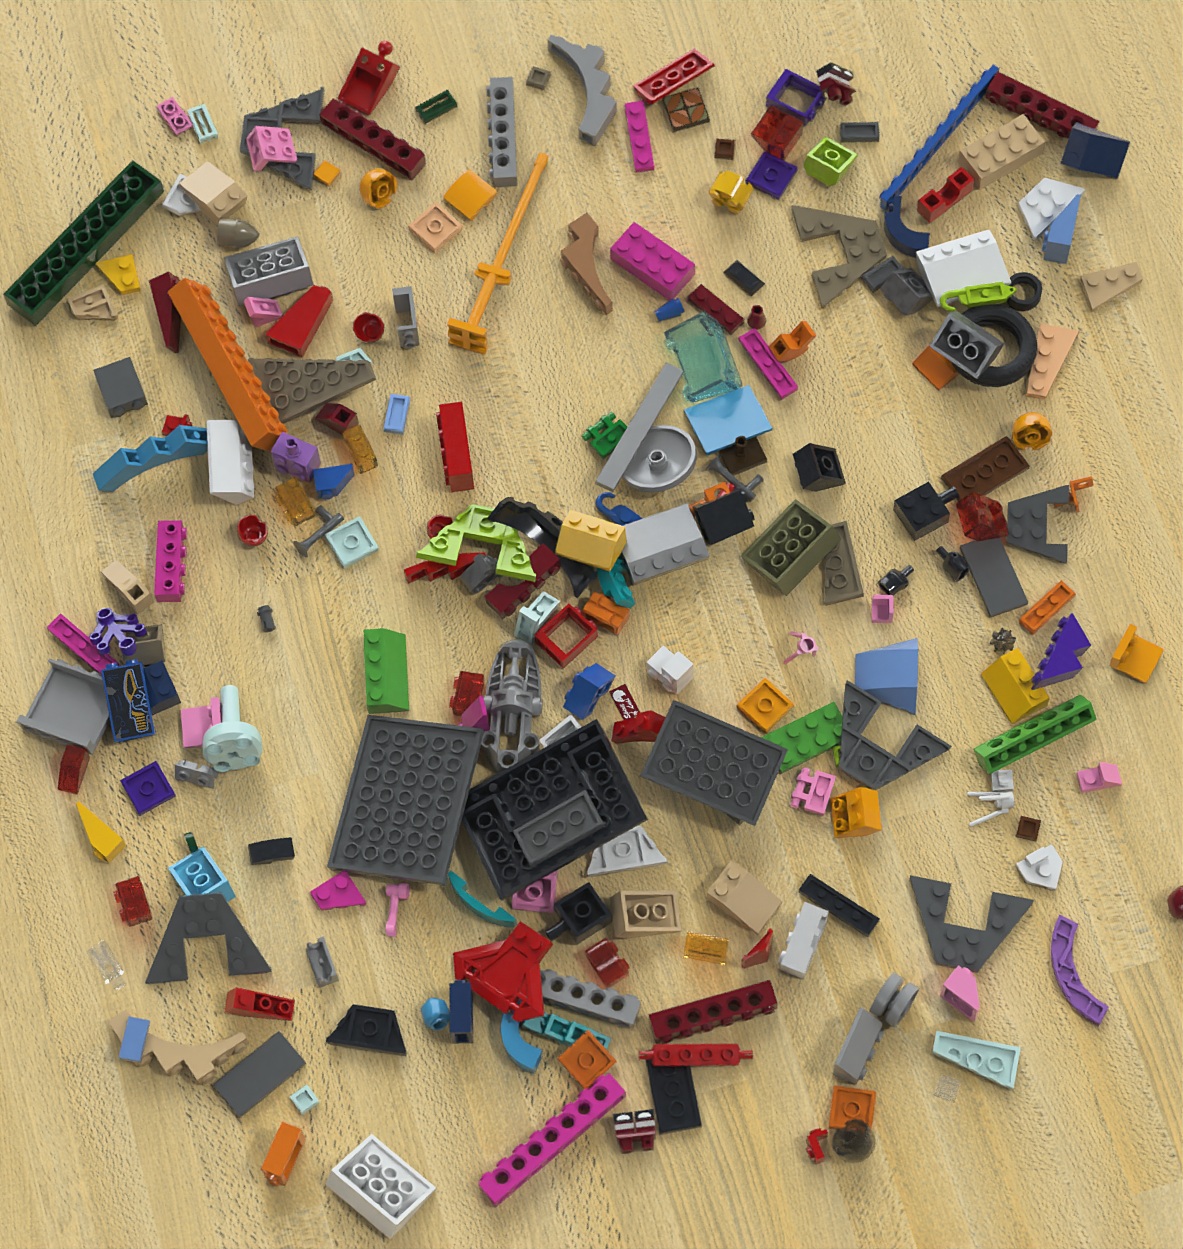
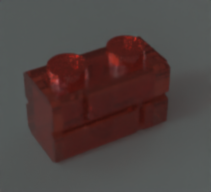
[449,671,485,716]
[113,876,153,927]

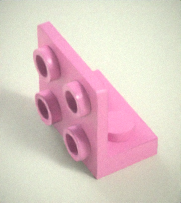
[246,126,297,171]
[181,697,222,748]

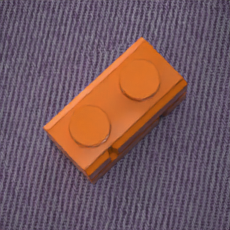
[583,591,630,635]

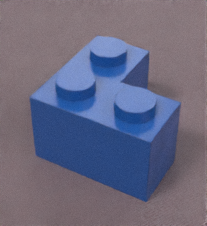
[563,663,616,720]

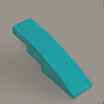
[521,1012,611,1050]

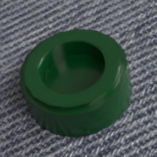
[184,832,198,853]

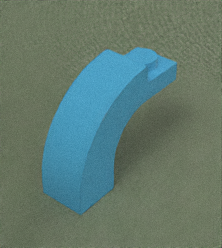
[501,999,543,1074]

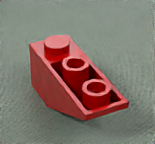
[224,987,295,1021]

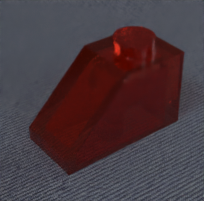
[58,744,90,795]

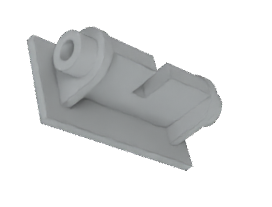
[175,760,219,789]

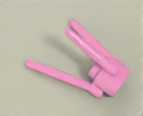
[784,631,819,664]

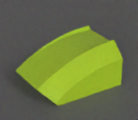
[803,136,858,187]

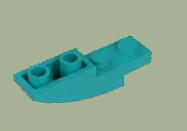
[596,555,636,609]

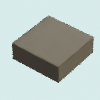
[526,66,551,90]

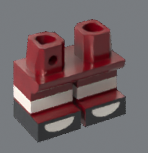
[816,62,856,106]
[613,1109,656,1154]

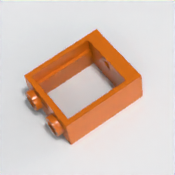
[261,1121,306,1187]

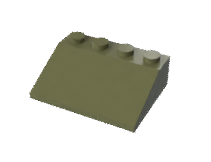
[741,499,842,596]

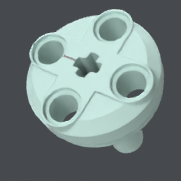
[202,685,263,772]

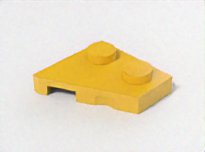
[96,254,141,295]

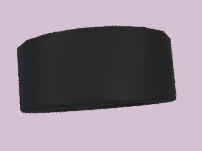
[1006,272,1043,311]

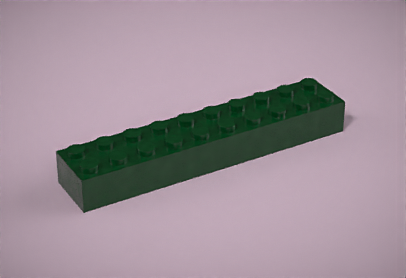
[3,160,164,326]

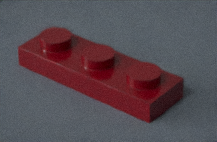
[688,284,744,335]

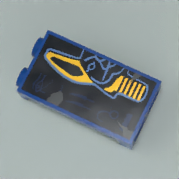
[101,659,157,743]

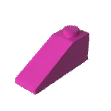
[458,696,490,732]

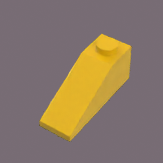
[76,801,126,863]

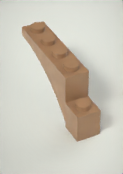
[560,213,613,315]

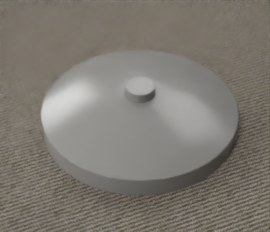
[622,425,697,492]

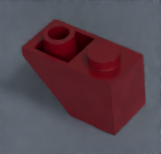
[315,403,359,438]

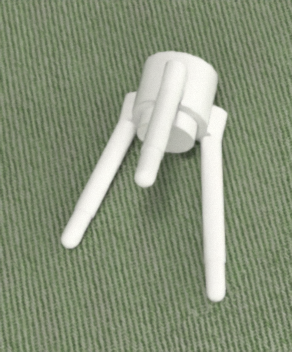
[967,791,1014,827]

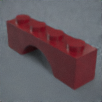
[485,543,561,619]

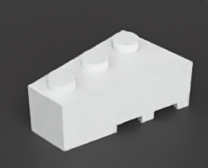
[778,902,828,979]

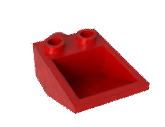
[337,40,401,115]

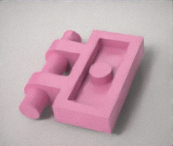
[790,768,836,816]

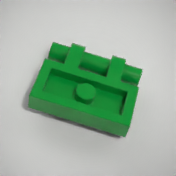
[581,412,627,459]

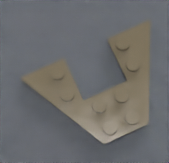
[791,205,887,309]

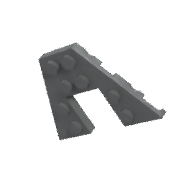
[240,87,324,190]
[838,680,951,790]
[909,875,1034,973]
[146,892,272,984]

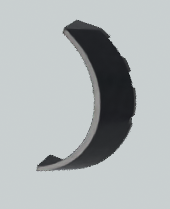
[487,497,597,598]

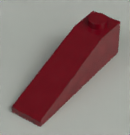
[149,271,181,354]

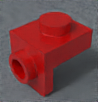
[806,1128,828,1165]

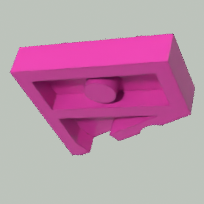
[310,871,367,911]

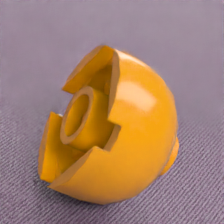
[359,169,397,209]
[1012,412,1052,450]

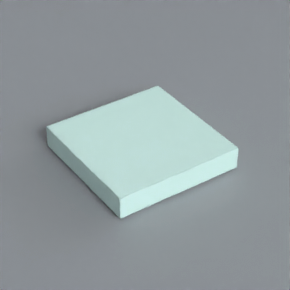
[325,516,379,569]

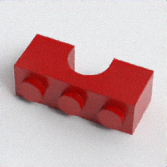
[917,167,975,224]

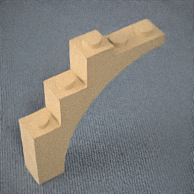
[108,1010,249,1085]

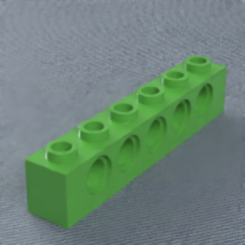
[973,694,1097,774]

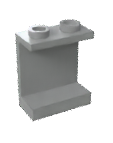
[392,286,420,349]

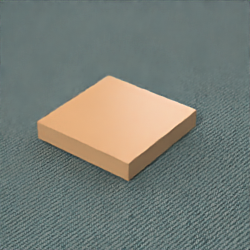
[408,202,463,253]

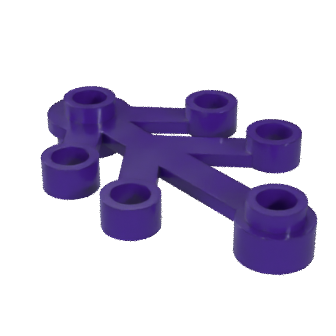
[89,608,147,656]

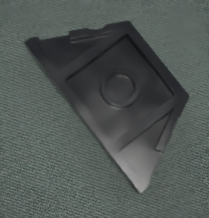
[326,1004,407,1056]

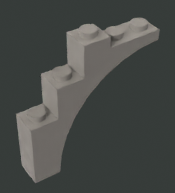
[548,34,617,146]

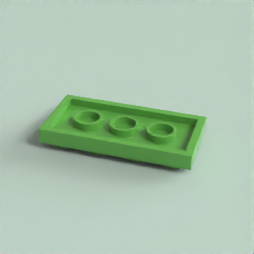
[762,702,843,774]

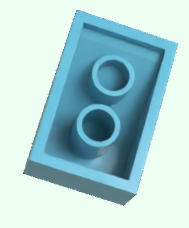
[168,846,236,902]

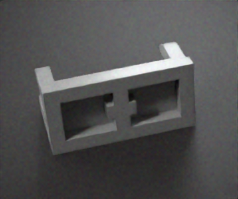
[306,936,339,988]

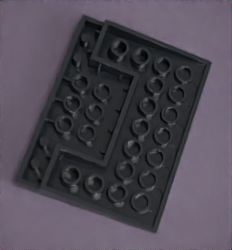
[462,719,648,901]

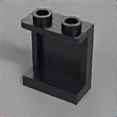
[692,488,755,545]

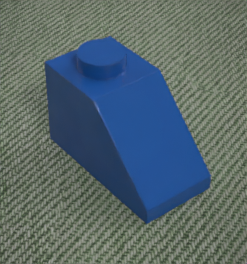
[313,464,355,500]

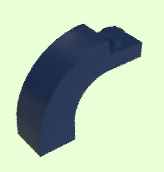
[884,195,930,258]

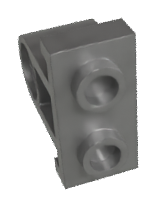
[460,554,503,594]

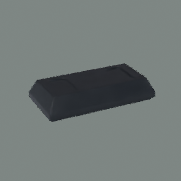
[724,260,765,297]

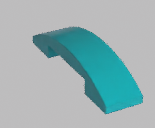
[448,870,517,928]

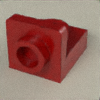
[162,414,192,436]

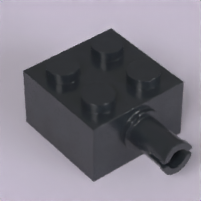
[893,482,959,541]
[545,882,612,945]

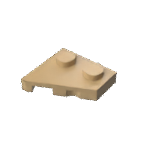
[68,285,118,320]

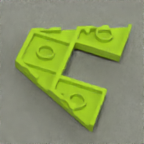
[416,504,536,582]

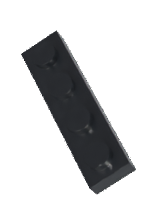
[798,874,880,937]

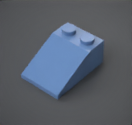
[1041,194,1081,264]

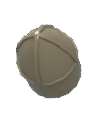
[217,218,260,249]

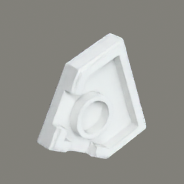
[162,174,201,216]
[1016,844,1063,891]

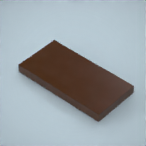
[941,436,1030,508]

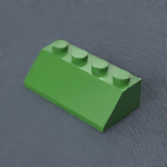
[363,628,409,714]

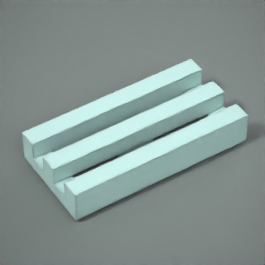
[187,104,218,144]

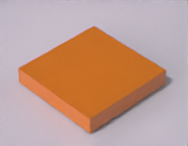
[557,1030,617,1089]
[828,1085,876,1134]

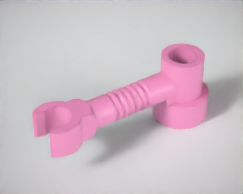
[386,883,410,937]

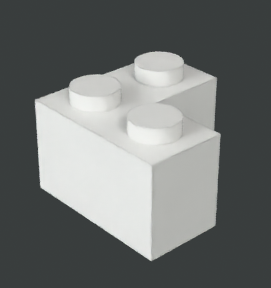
[647,646,693,695]

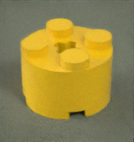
[709,170,754,214]

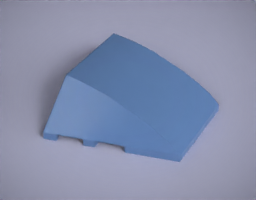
[855,638,918,715]

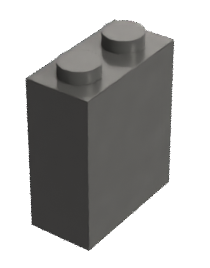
[93,357,148,418]

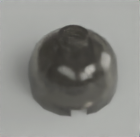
[832,1119,876,1163]

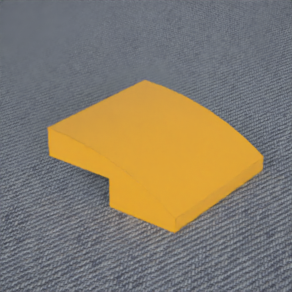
[442,169,498,221]

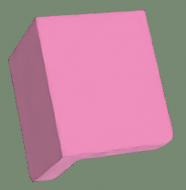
[872,595,893,623]

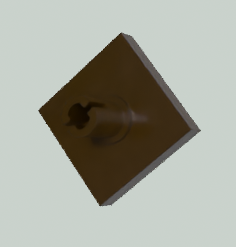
[718,436,767,476]

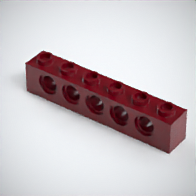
[986,71,1100,139]
[319,98,426,181]
[648,980,778,1044]

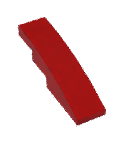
[404,552,486,584]

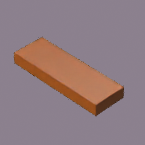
[1019,580,1076,635]

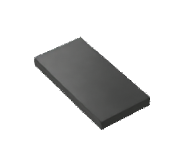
[960,533,1028,618]
[513,790,605,867]
[213,1031,306,1118]

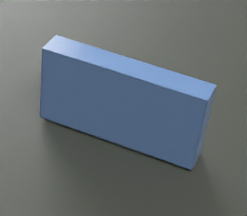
[119,1017,150,1063]

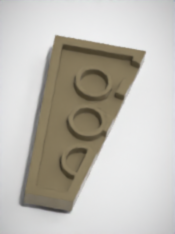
[824,521,864,606]

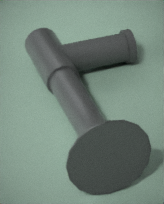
[706,455,764,502]
[293,505,344,558]

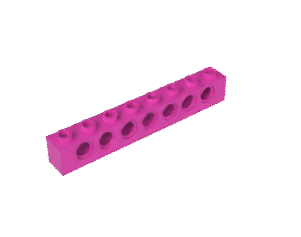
[478,1073,626,1207]

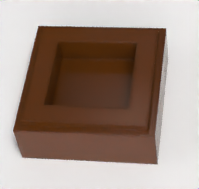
[715,138,735,160]
[1016,816,1041,842]

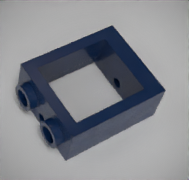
[449,980,473,1044]

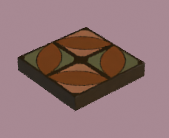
[662,87,710,132]

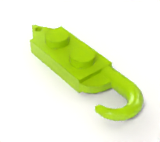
[940,282,1017,311]

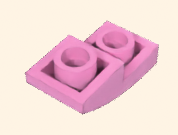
[157,97,193,136]

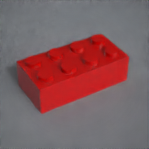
[436,401,475,493]

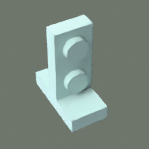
[514,591,560,645]

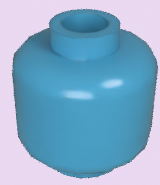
[421,998,450,1030]

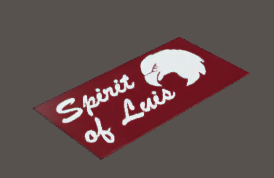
[609,684,640,720]

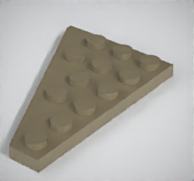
[248,358,376,424]

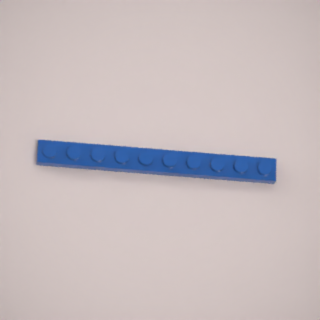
[879,64,999,211]

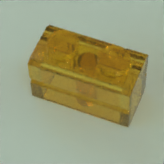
[342,425,378,474]
[274,477,316,526]
[684,931,729,965]

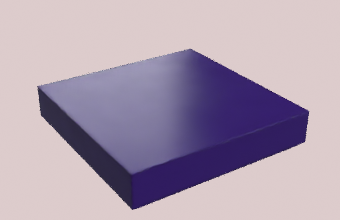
[745,151,798,200]
[120,761,176,816]

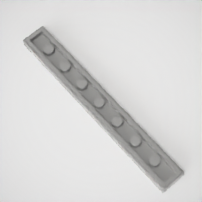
[595,363,684,492]

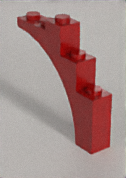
[611,710,666,744]

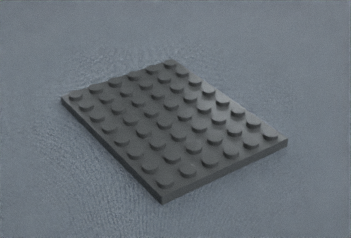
[327,715,484,886]

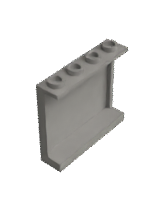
[16,658,110,755]

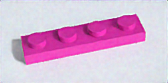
[625,101,654,173]
[738,328,798,400]
[47,613,119,675]

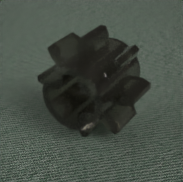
[990,628,1016,654]

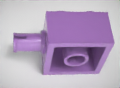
[271,432,321,483]

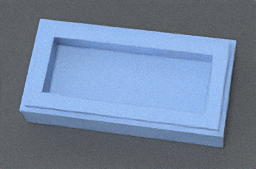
[384,394,410,434]

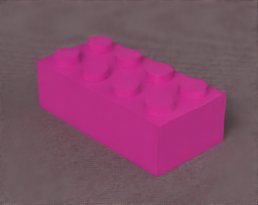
[610,222,695,301]

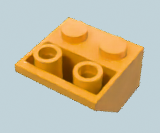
[830,787,882,838]

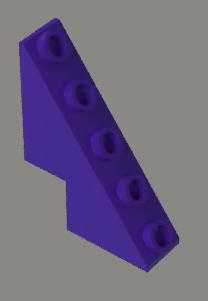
[1031,613,1091,690]

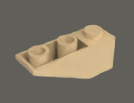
[101,560,154,614]

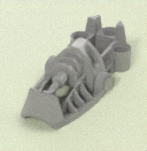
[481,639,543,774]

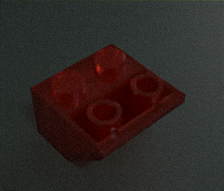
[751,105,803,161]
[956,491,1009,542]

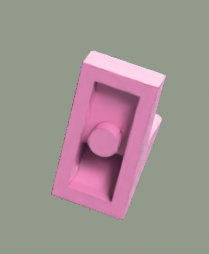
[244,297,283,327]
[1077,762,1122,793]

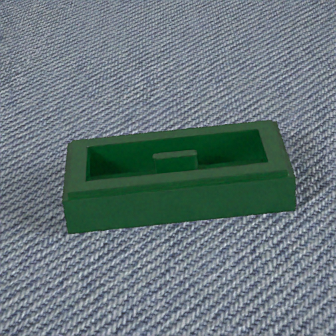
[415,89,458,124]

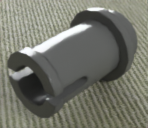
[257,605,276,632]

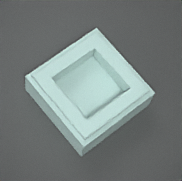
[290,1085,320,1115]

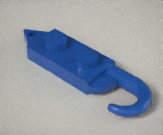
[595,492,643,526]

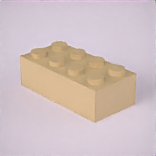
[958,114,1045,190]

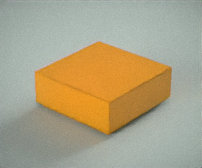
[314,160,341,186]

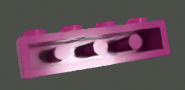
[154,520,187,602]

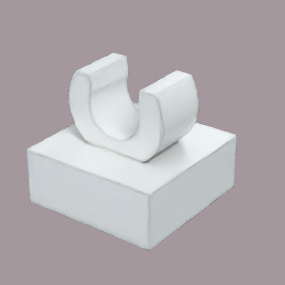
[991,770,1014,792]

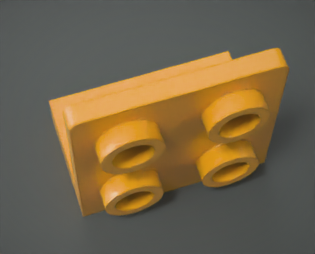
[1109,624,1164,683]

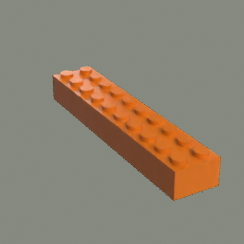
[168,278,287,452]

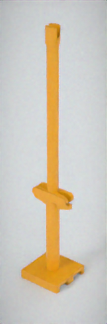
[447,153,548,355]

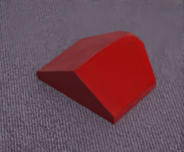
[741,928,773,969]

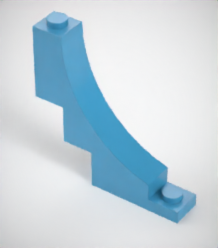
[93,425,208,492]

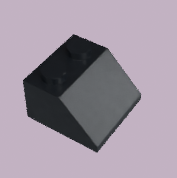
[793,443,846,492]

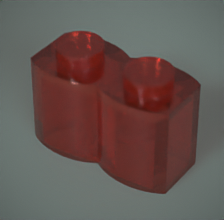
[585,938,630,988]

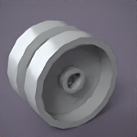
[869,972,919,1027]

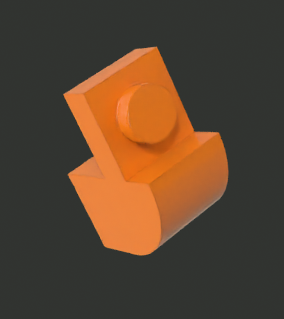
[768,321,816,362]

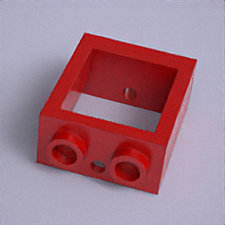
[534,603,598,669]

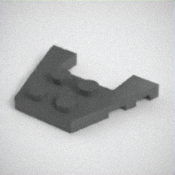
[1007,485,1069,563]

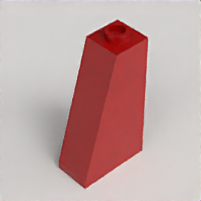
[266,285,333,358]

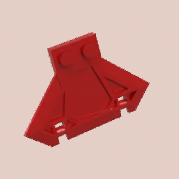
[453,921,554,1022]

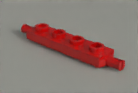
[638,1044,753,1066]

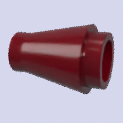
[747,305,766,330]

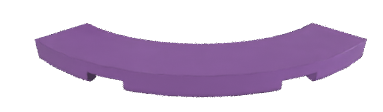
[1051,915,1109,1026]

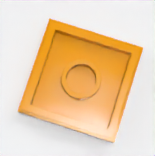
[737,678,794,734]

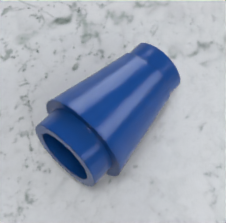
[655,298,685,322]

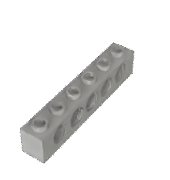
[486,77,517,187]
[540,969,641,1030]

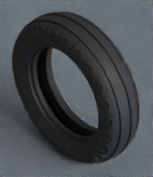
[951,304,1037,387]

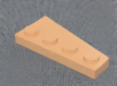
[1026,323,1079,400]

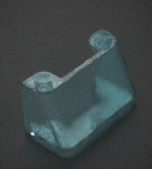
[664,311,742,403]

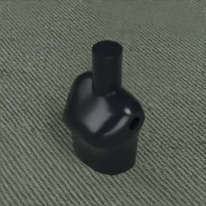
[936,546,970,582]
[878,565,914,596]

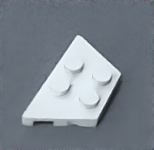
[1018,178,1085,241]
[587,826,667,877]

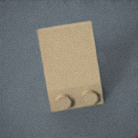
[179,161,248,226]
[707,860,782,935]
[609,891,682,938]

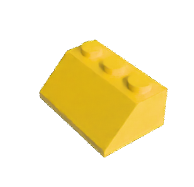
[555,510,627,571]
[981,648,1050,725]

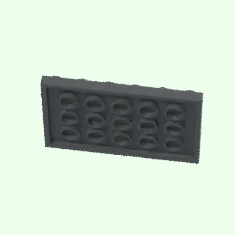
[640,699,788,826]

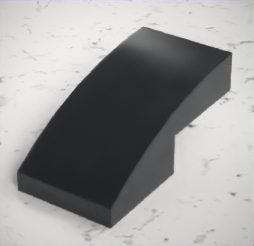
[248,837,295,865]

